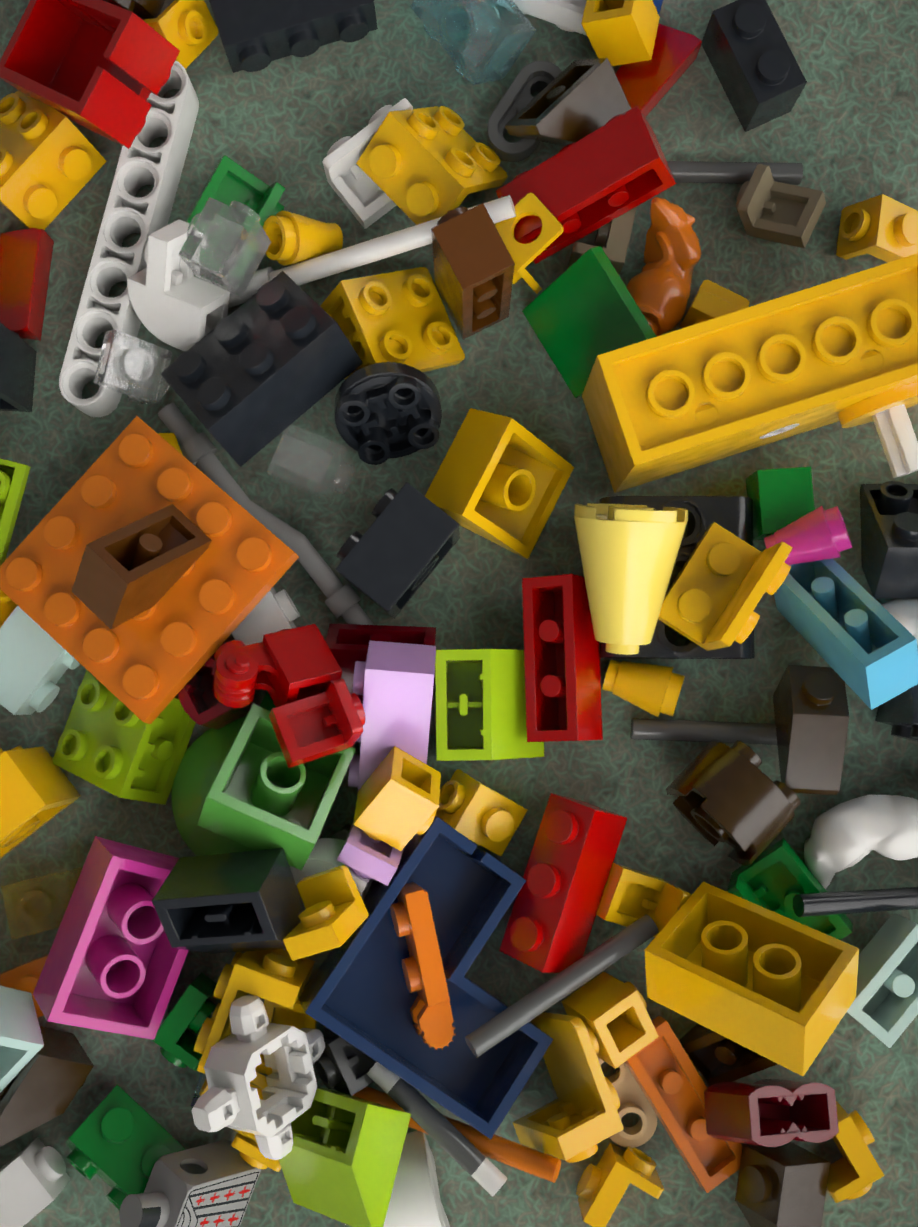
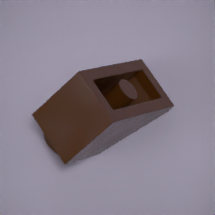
[72,504,212,629]

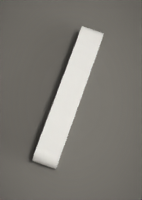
[59,61,199,417]

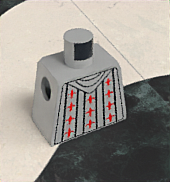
[119,1140,261,1227]

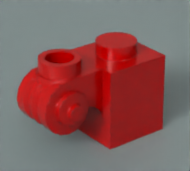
[213,624,342,708]

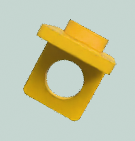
[143,0,219,69]
[495,193,564,294]

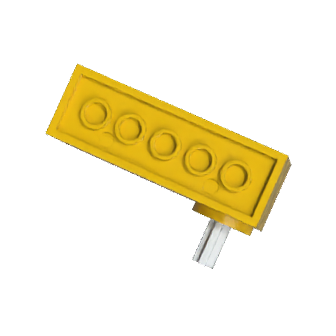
[582,253,918,493]

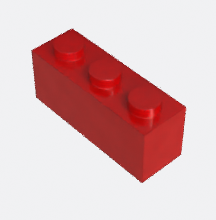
[496,105,676,264]
[522,574,603,742]
[499,793,627,973]

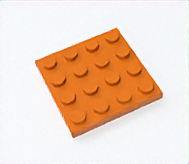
[0,416,299,724]

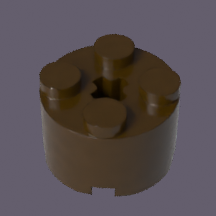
[666,740,801,866]

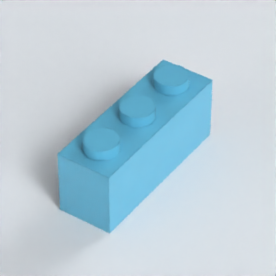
[774,559,918,710]

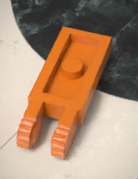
[390,882,455,1050]

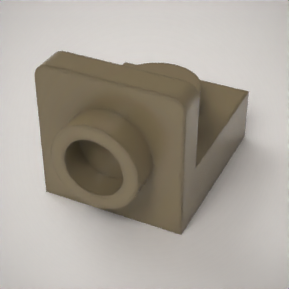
[568,207,637,274]

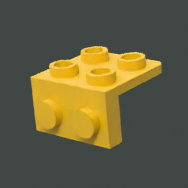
[0,90,107,230]
[356,106,508,225]
[194,949,315,1074]
[512,1012,624,1163]

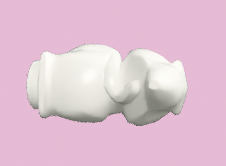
[804,795,918,889]

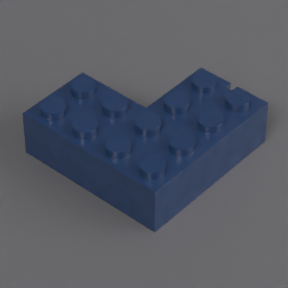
[298,816,553,1139]

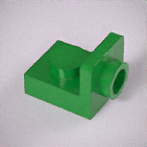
[152,973,217,1071]

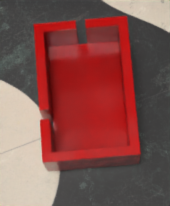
[0,0,180,149]

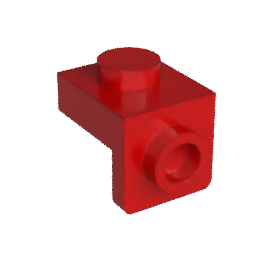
[269,678,365,768]

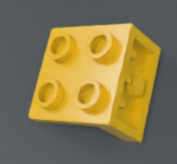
[320,267,465,380]
[658,522,793,651]

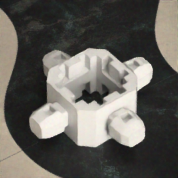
[191,995,325,1160]

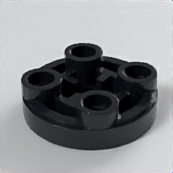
[334,362,442,465]

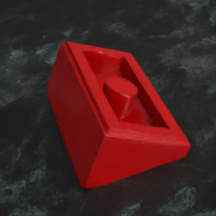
[615,23,702,118]
[0,228,54,341]

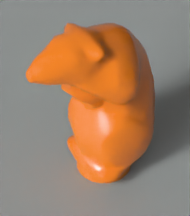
[626,197,702,336]

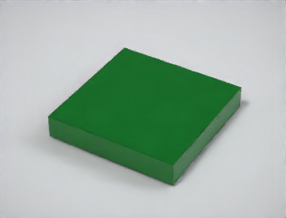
[522,246,657,398]

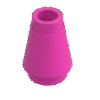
[764,506,853,565]

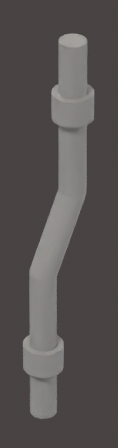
[158,402,374,625]

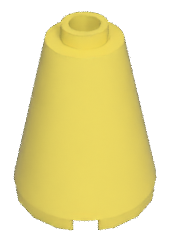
[574,503,688,655]

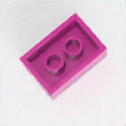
[33,836,189,1040]

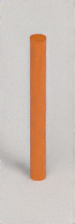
[352,1086,561,1183]

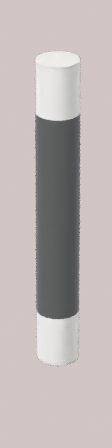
[367,1062,508,1197]

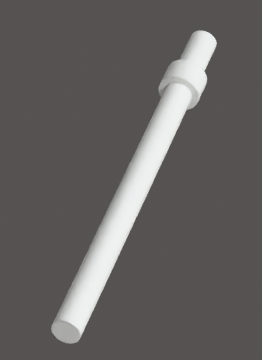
[222,195,516,308]

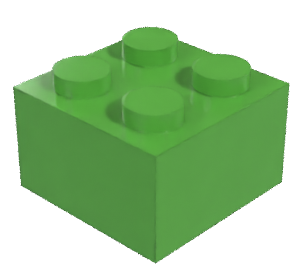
[197,704,356,870]

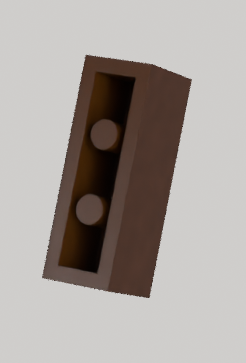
[431,203,515,340]

